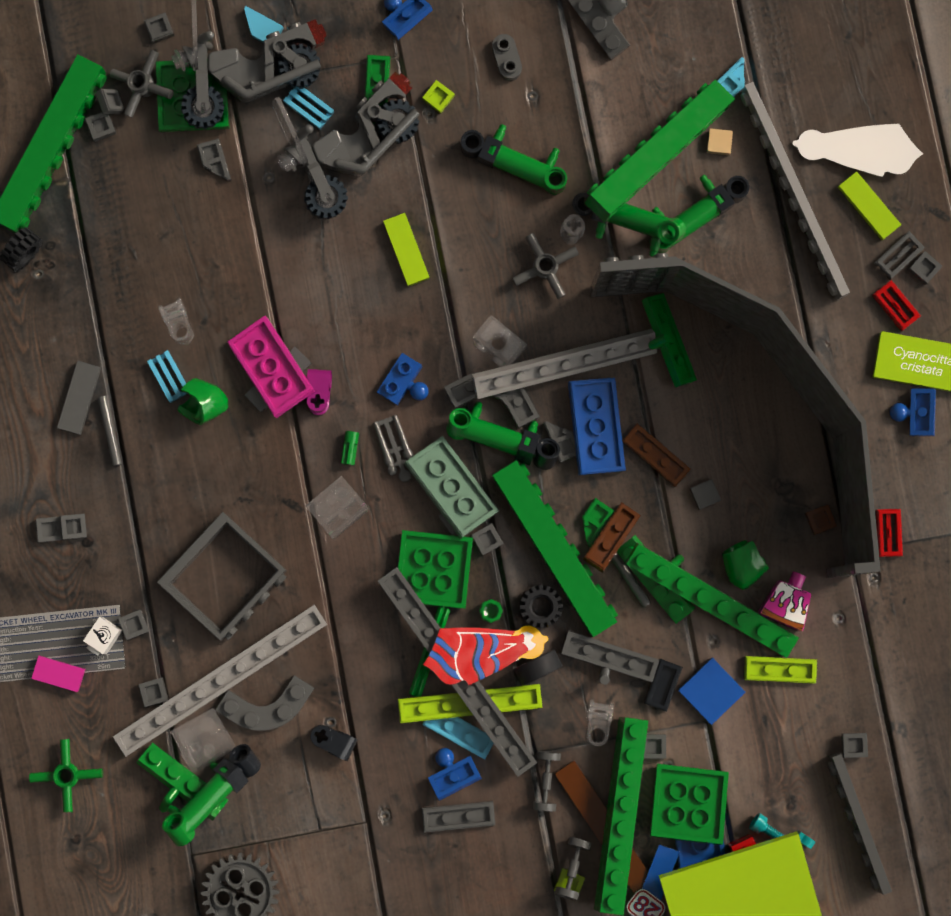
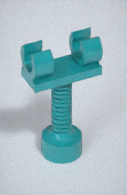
[749,813,815,849]

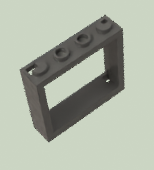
[158,512,287,641]

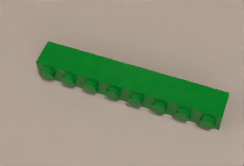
[0,54,107,233]
[585,79,735,223]
[492,460,618,637]
[594,717,648,915]

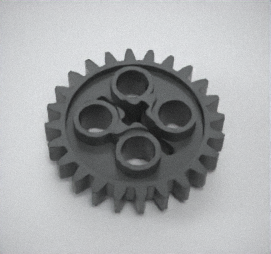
[201,852,280,916]

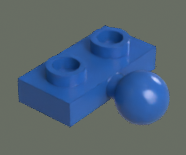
[382,0,433,40]
[377,353,429,406]
[890,389,936,437]
[428,748,482,801]

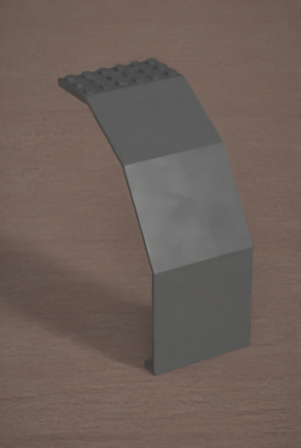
[590,253,881,578]

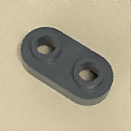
[492,34,522,81]

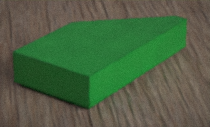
[582,498,615,547]

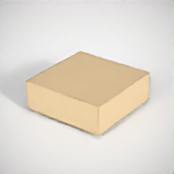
[707,128,733,155]

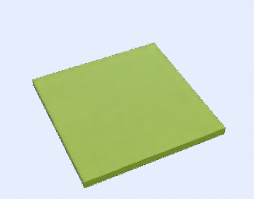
[658,831,822,916]

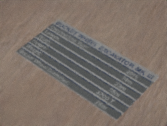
[0,605,125,682]

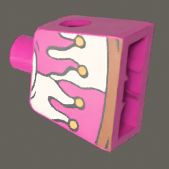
[758,571,811,631]

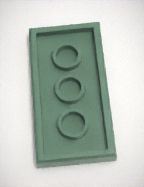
[404,436,499,539]

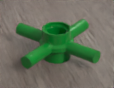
[29,739,103,812]

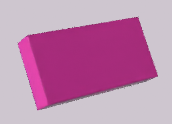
[31,656,86,692]

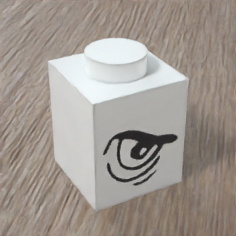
[83,617,123,655]

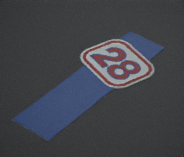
[627,844,680,916]

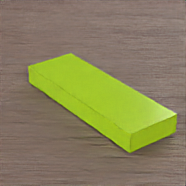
[838,172,901,240]
[383,213,430,287]
[744,656,817,683]

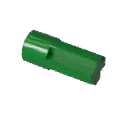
[341,431,359,466]

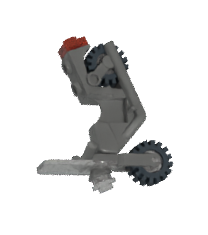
[171,0,327,130]
[272,72,420,219]

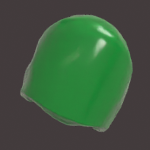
[177,378,228,425]
[722,540,769,590]

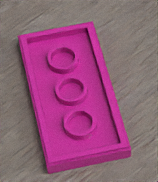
[227,316,315,418]

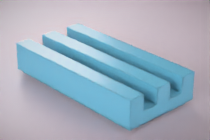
[283,87,334,130]
[147,350,188,403]

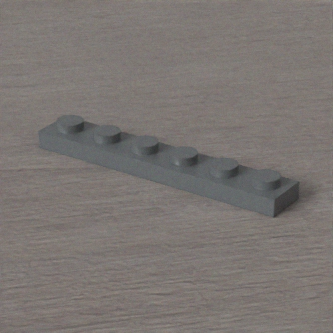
[827,753,892,895]

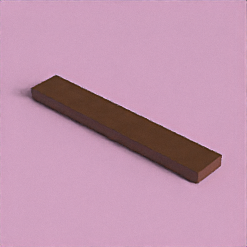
[554,760,648,894]

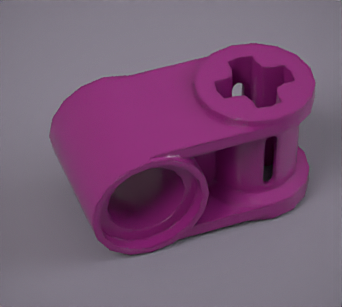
[307,369,332,416]

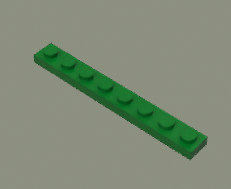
[625,542,799,658]

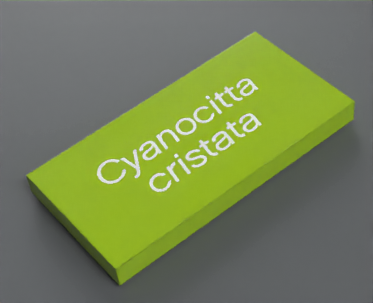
[872,331,951,392]

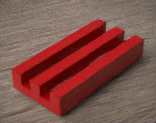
[872,280,921,332]
[876,509,903,557]

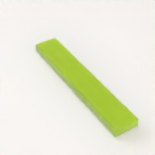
[398,684,543,723]

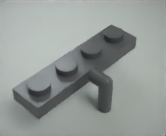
[561,631,659,685]

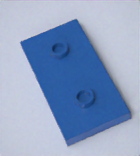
[568,378,626,476]

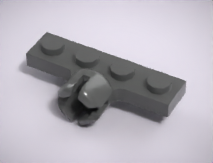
[568,0,631,60]

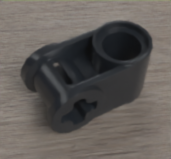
[310,725,358,761]

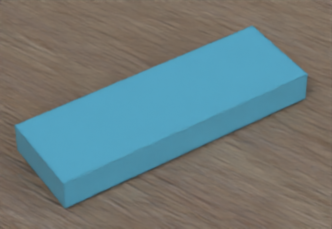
[422,717,494,760]

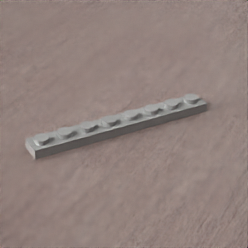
[472,329,657,399]

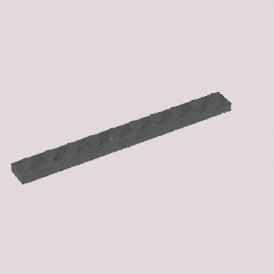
[378,567,537,777]

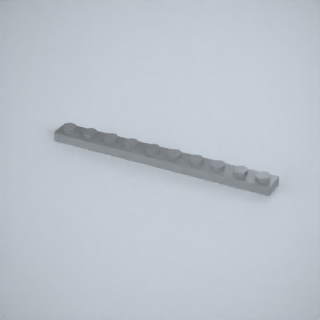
[740,82,850,300]
[113,605,328,757]

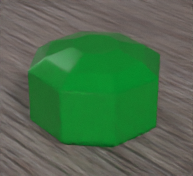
[479,599,503,623]

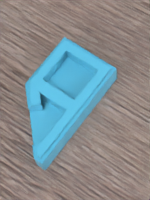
[244,6,284,43]
[717,57,745,97]

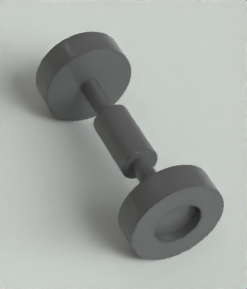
[532,751,561,811]
[554,837,592,901]

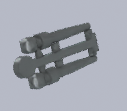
[373,415,414,482]

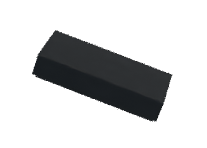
[644,659,683,712]

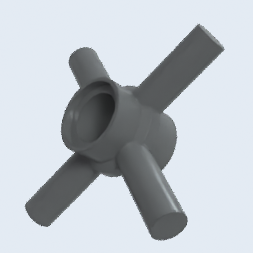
[110,50,173,118]
[512,233,579,299]

